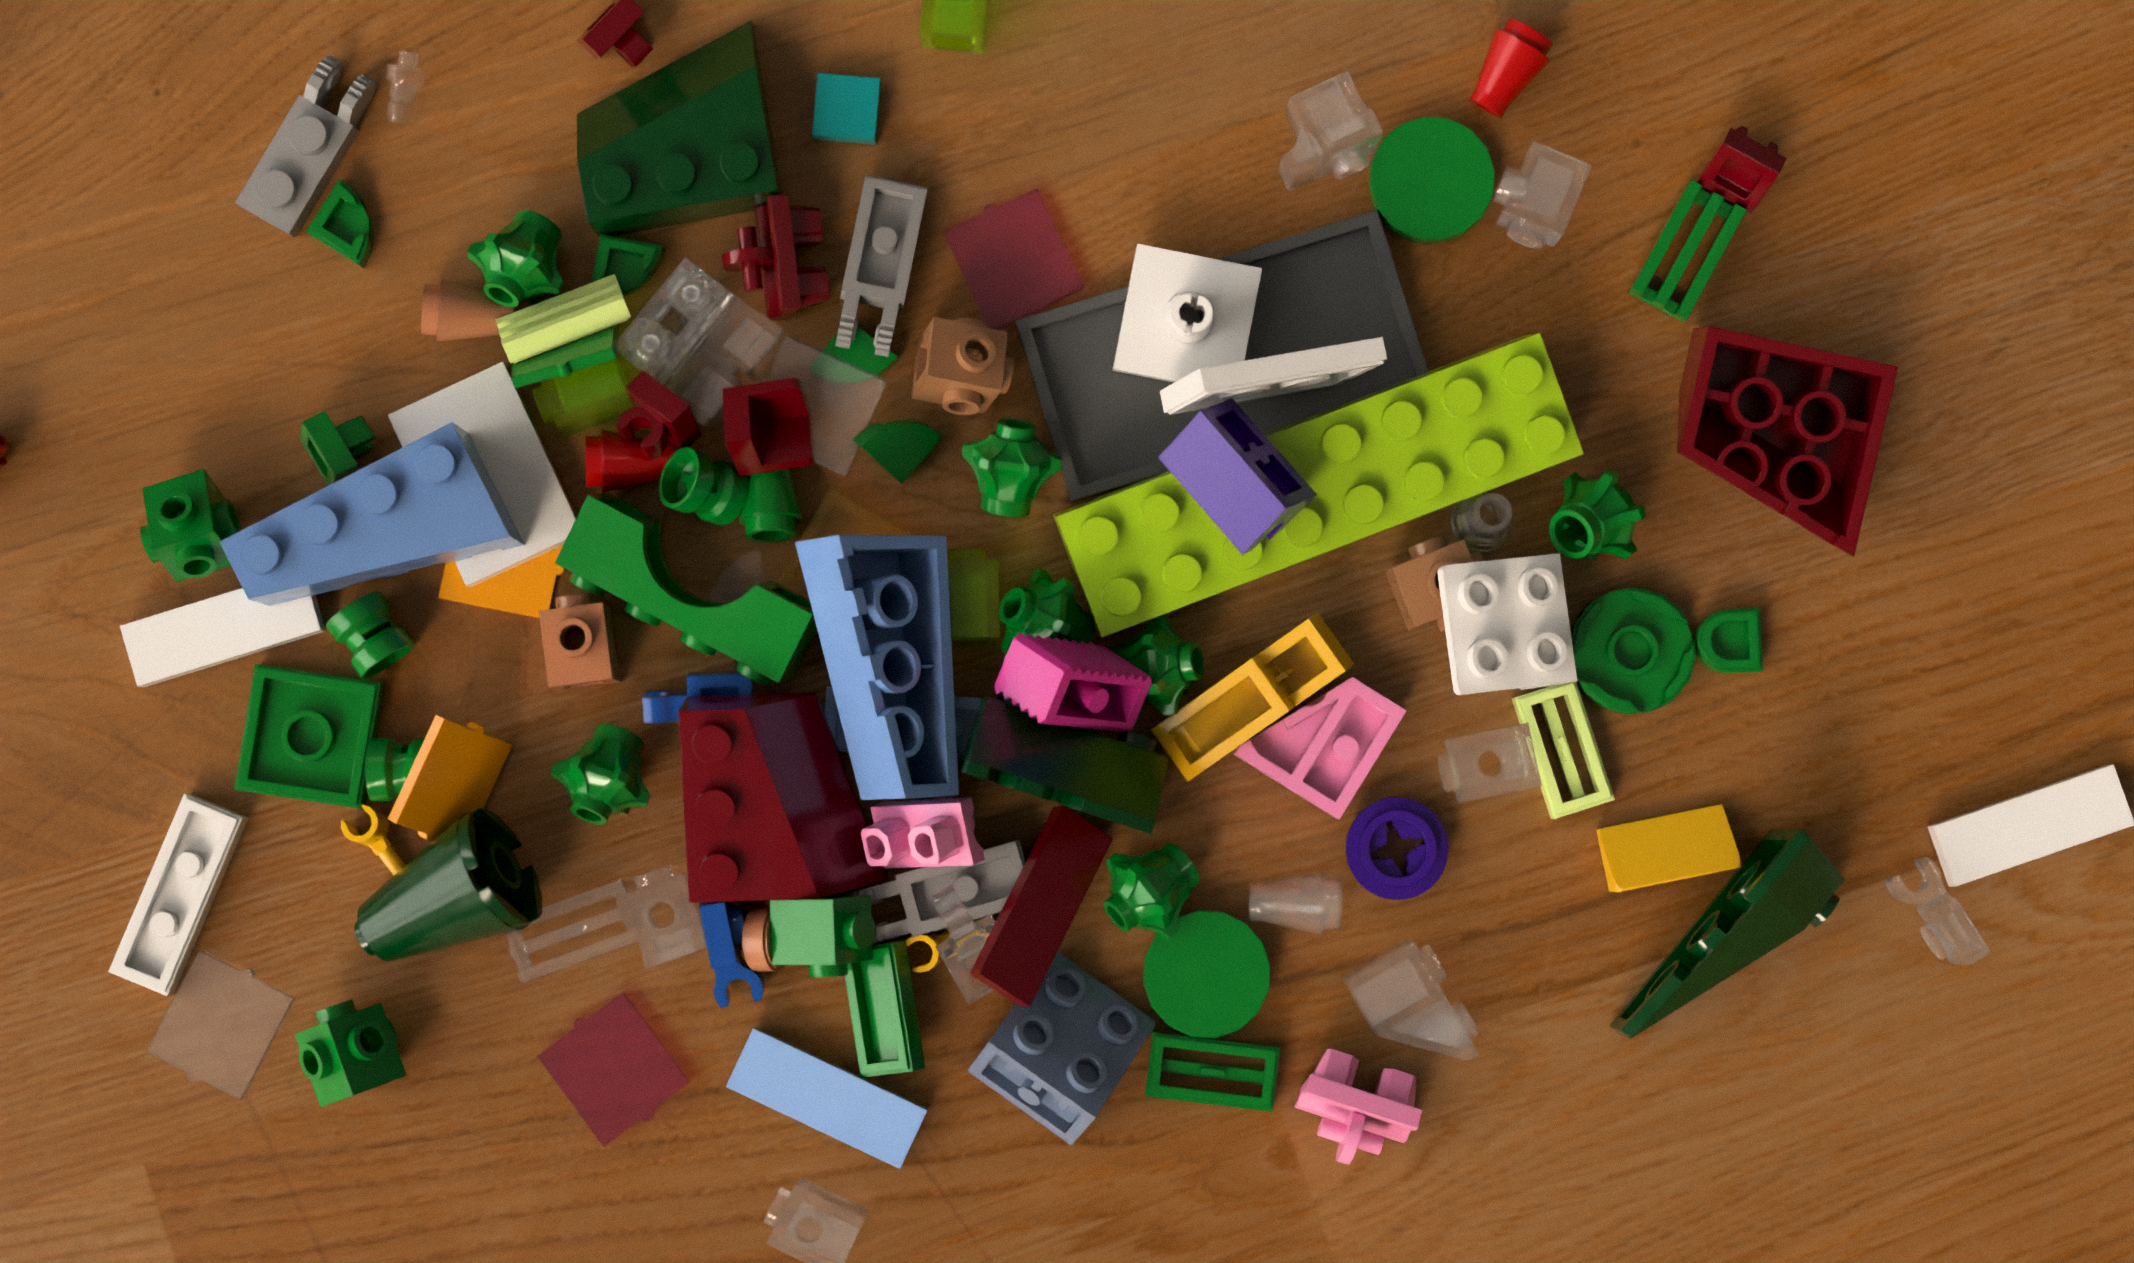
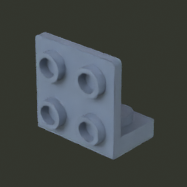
[967,951,1155,1146]

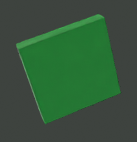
[234,664,385,809]

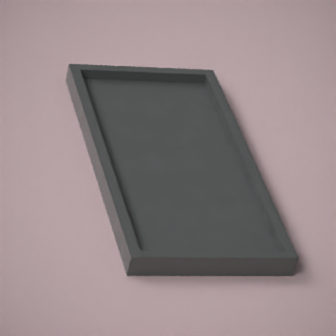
[1015,210,1429,504]

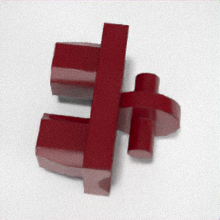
[722,194,830,321]

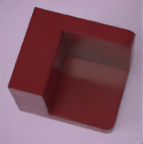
[722,378,815,476]

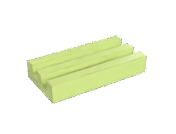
[495,274,631,364]
[1511,682,1615,819]

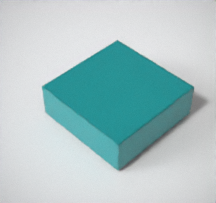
[812,73,882,145]

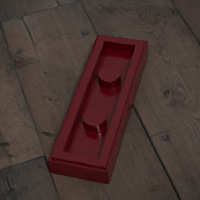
[970,805,1113,1007]

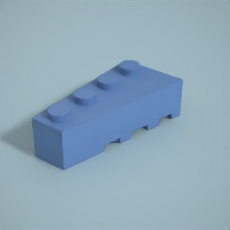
[220,422,525,606]
[795,535,959,800]

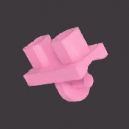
[861,796,985,868]
[1295,1049,1422,1165]

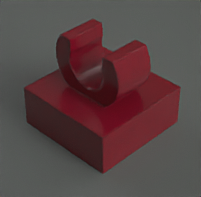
[577,0,653,67]
[1697,126,1787,214]
[616,370,701,460]

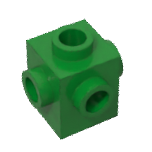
[140,469,242,582]
[295,999,407,1108]

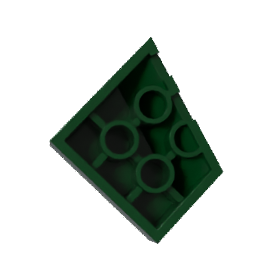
[577,21,783,238]
[958,695,1169,834]

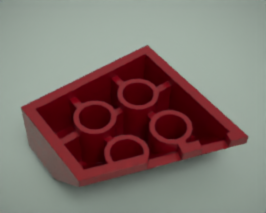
[1677,326,1898,557]
[678,692,888,903]

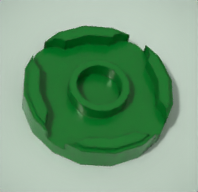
[1368,116,1495,244]
[1570,587,1696,715]
[1143,910,1270,1038]

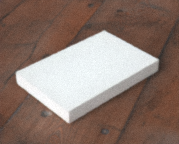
[1160,337,1387,415]
[388,362,577,588]

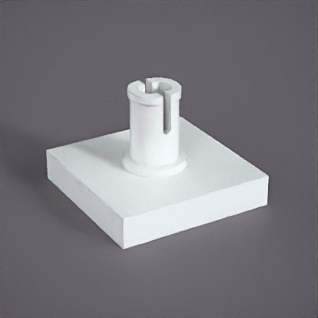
[1112,244,1262,383]

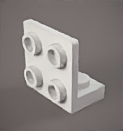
[1437,553,1577,695]

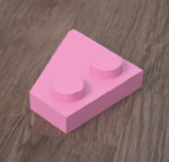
[1233,677,1407,820]

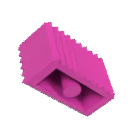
[994,633,1152,732]

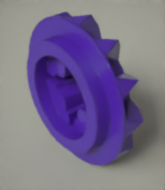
[1346,797,1448,900]

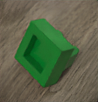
[300,410,376,486]

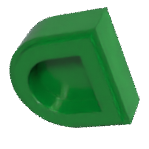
[1693,608,1763,674]

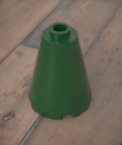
[354,808,542,962]

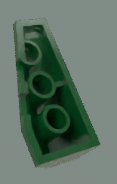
[1610,830,1845,1038]

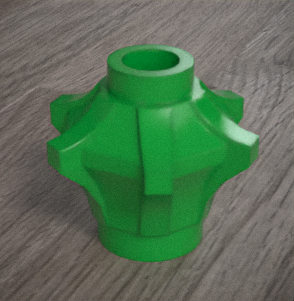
[467,210,563,308]
[962,418,1063,517]
[1549,469,1647,561]
[999,568,1095,654]
[1108,614,1204,715]
[551,724,650,825]
[1103,843,1200,940]

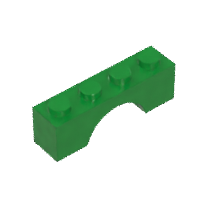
[555,492,817,686]

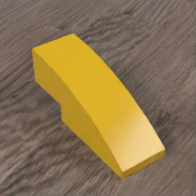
[1151,613,1355,782]

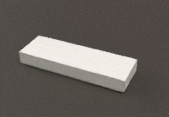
[120,588,326,687]
[1927,764,2134,887]
[108,794,249,996]

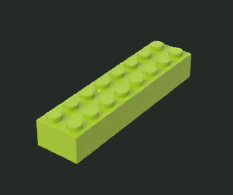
[1053,333,1584,638]

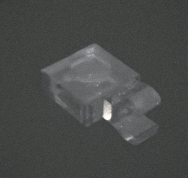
[1885,857,1991,966]
[930,885,996,1004]

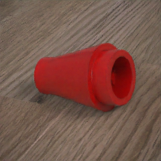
[1469,19,1553,118]
[585,430,676,493]

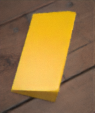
[1596,804,1742,892]

